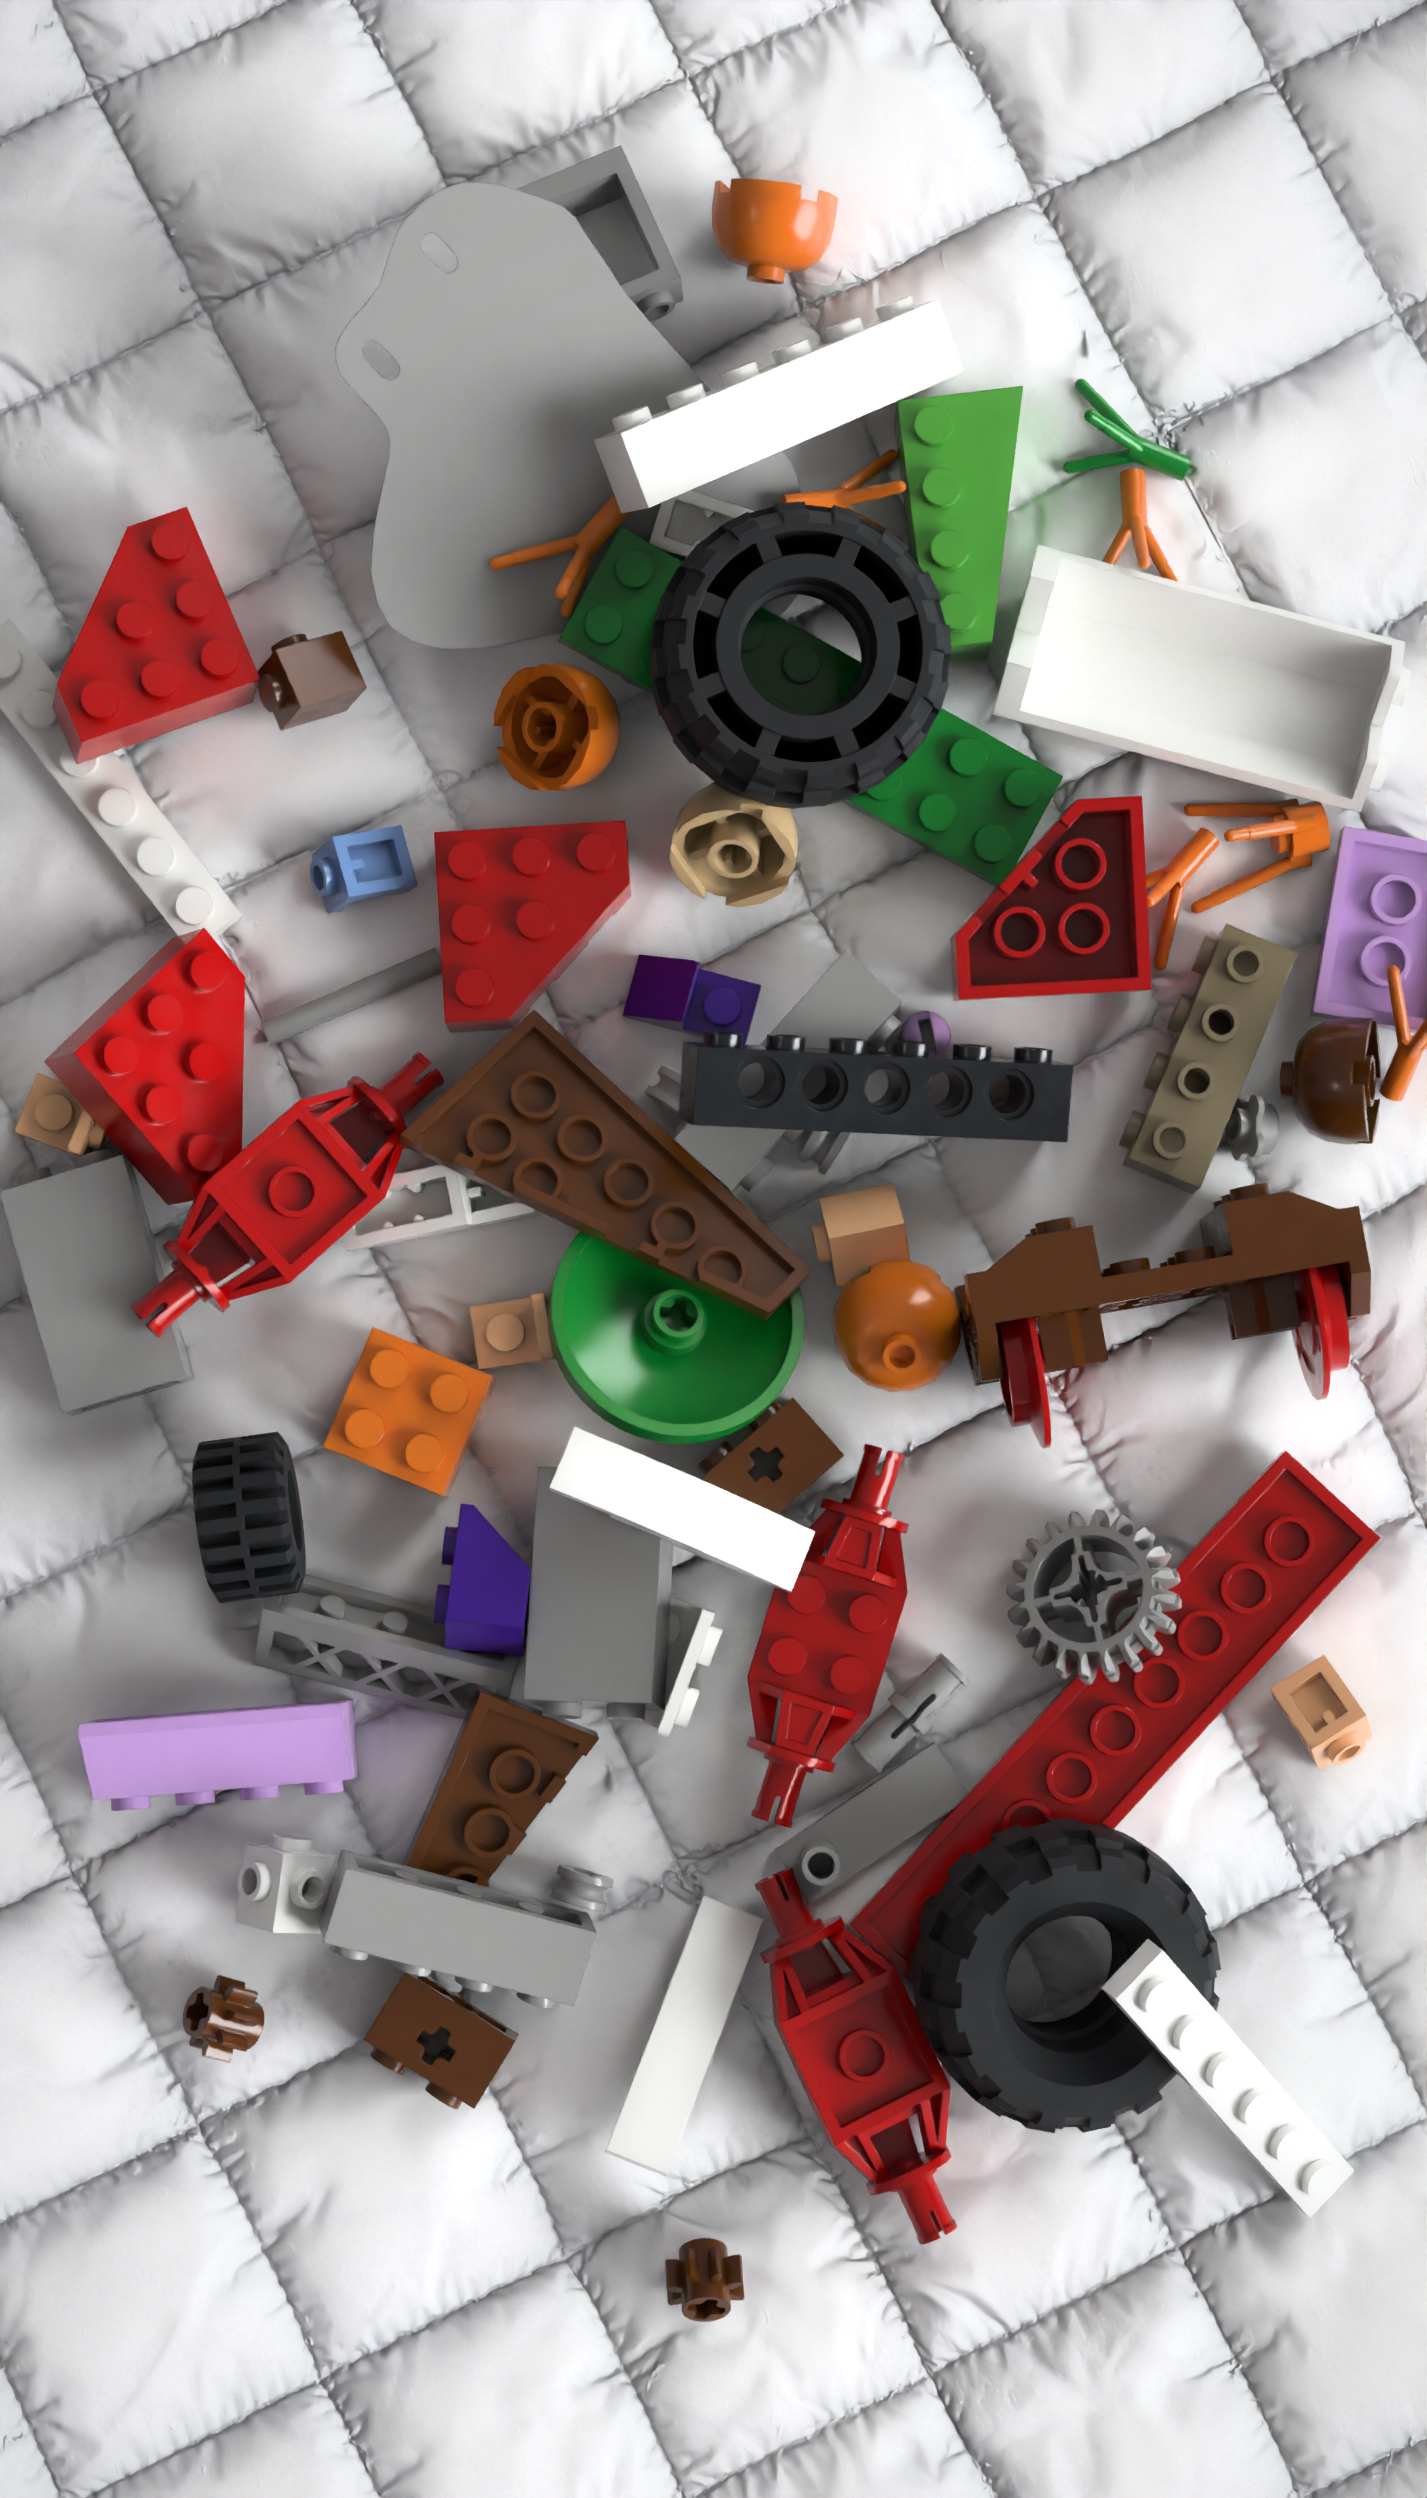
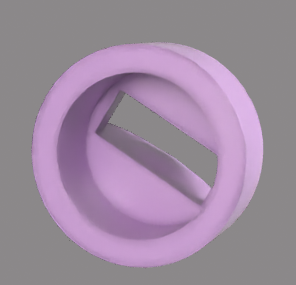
[899,1011,951,1055]

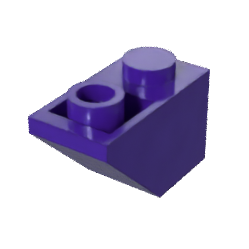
[434,1504,531,1656]

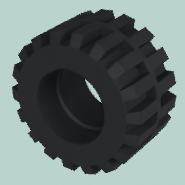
[192,1432,306,1603]

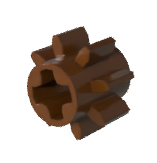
[183,1975,264,2062]
[665,2238,744,2322]

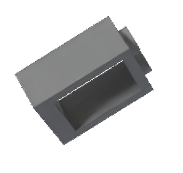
[516,145,683,321]

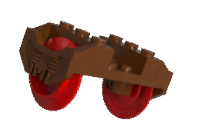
[954,1183,1371,1449]

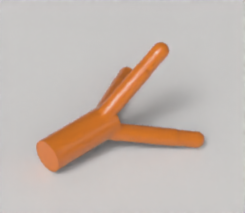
[781,449,906,542]
[1102,468,1178,582]
[489,496,631,618]
[1146,828,1220,971]
[1379,965,1427,1101]

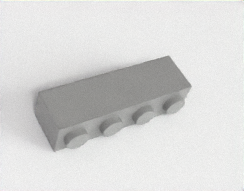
[674,950,902,1194]
[319,1849,597,2008]

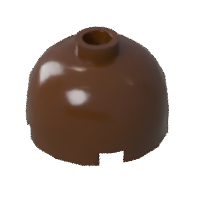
[1280,1017,1381,1144]

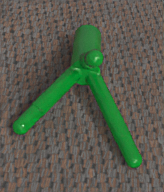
[1063,378,1191,481]

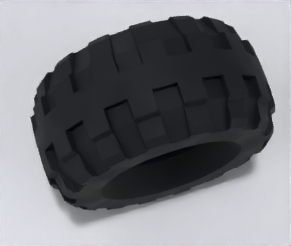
[648,501,952,809]
[909,1818,1221,2133]

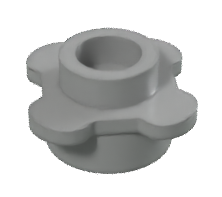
[1225,1094,1279,1161]

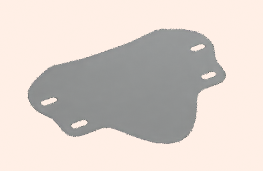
[335,182,801,689]

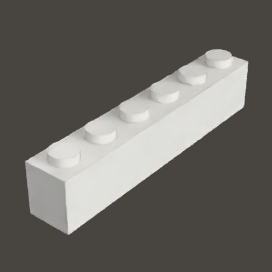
[594,295,964,514]

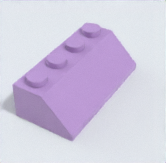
[78,1699,359,1811]

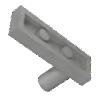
[774,1742,968,1905]

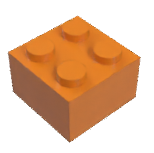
[323,1327,496,1497]

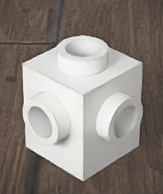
[235,1834,336,1934]

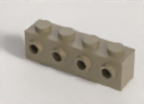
[1119,924,1298,1194]

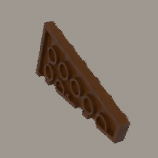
[398,1010,813,1320]

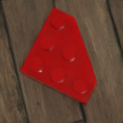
[52,507,260,765]
[950,796,1152,1001]
[434,820,631,1033]
[44,928,245,1205]

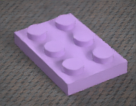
[1309,826,1427,1034]

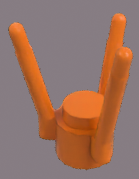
[1184,798,1330,914]

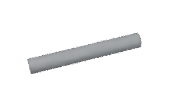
[261,948,442,1046]

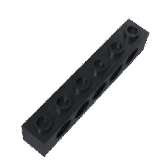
[678,1031,1073,1142]

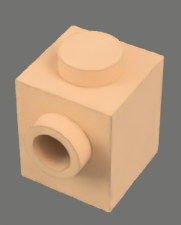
[811,1183,910,1287]

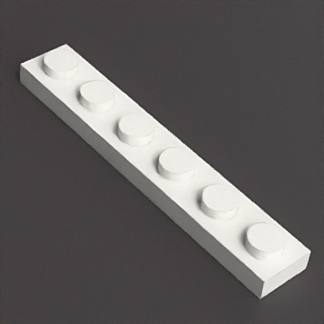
[0,619,243,939]
[1101,1939,1354,2218]

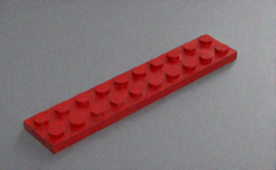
[848,1450,1381,1983]

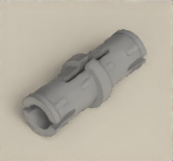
[850,1653,970,1773]

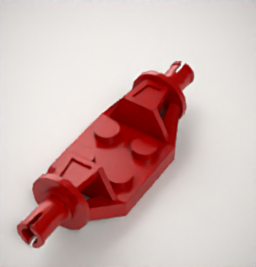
[130,1052,445,1338]
[747,1444,909,1828]
[754,1867,958,2244]

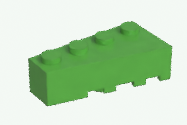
[894,386,1023,663]

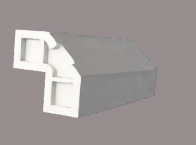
[992,545,1412,813]

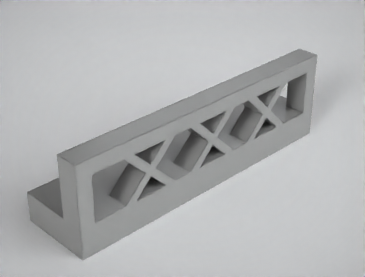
[253,1574,526,1719]

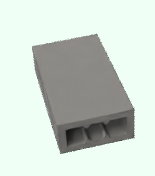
[0,1149,195,1416]
[523,1467,673,1721]

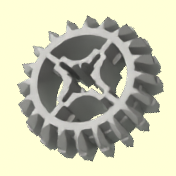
[1006,1509,1182,1685]

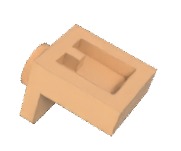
[14,1073,109,1157]
[469,1293,555,1371]
[1270,1655,1372,1769]

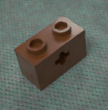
[697,1398,844,1514]
[363,1972,519,2109]

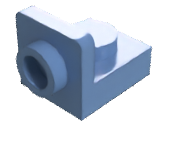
[310,825,418,913]

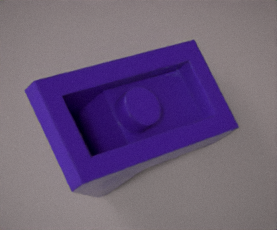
[622,954,761,1045]

